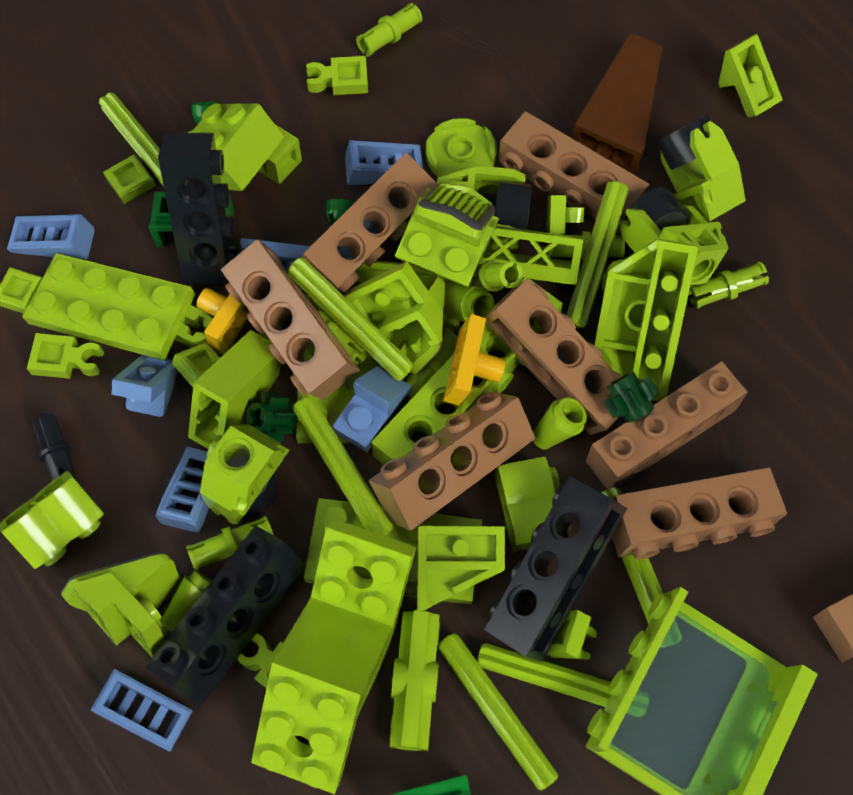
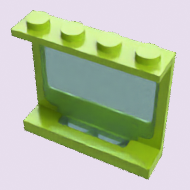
[585,587,818,795]

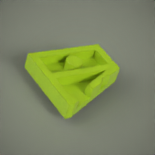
[417,526,505,611]

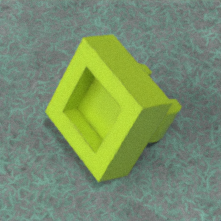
[546,195,584,234]
[547,610,597,660]

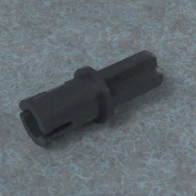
[32,413,80,484]

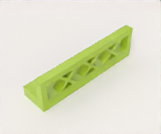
[479,226,584,285]

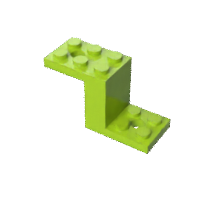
[251,518,416,795]

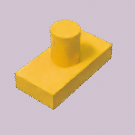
[197,288,263,356]
[443,314,506,406]

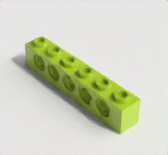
[371,277,563,479]

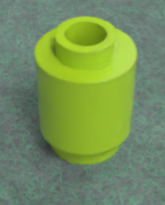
[444,281,495,322]

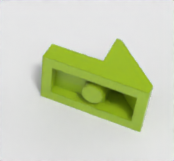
[719,34,783,118]

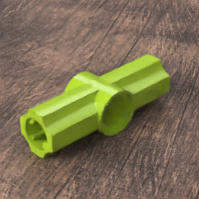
[389,610,440,751]

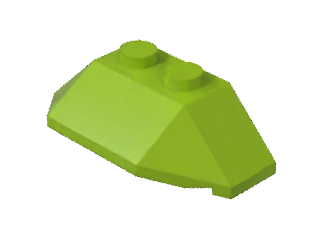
[594,239,698,401]

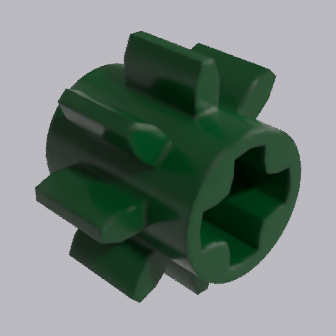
[603,371,658,423]
[247,393,298,443]

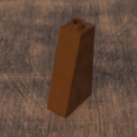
[572,33,663,175]

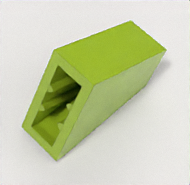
[188,330,281,449]

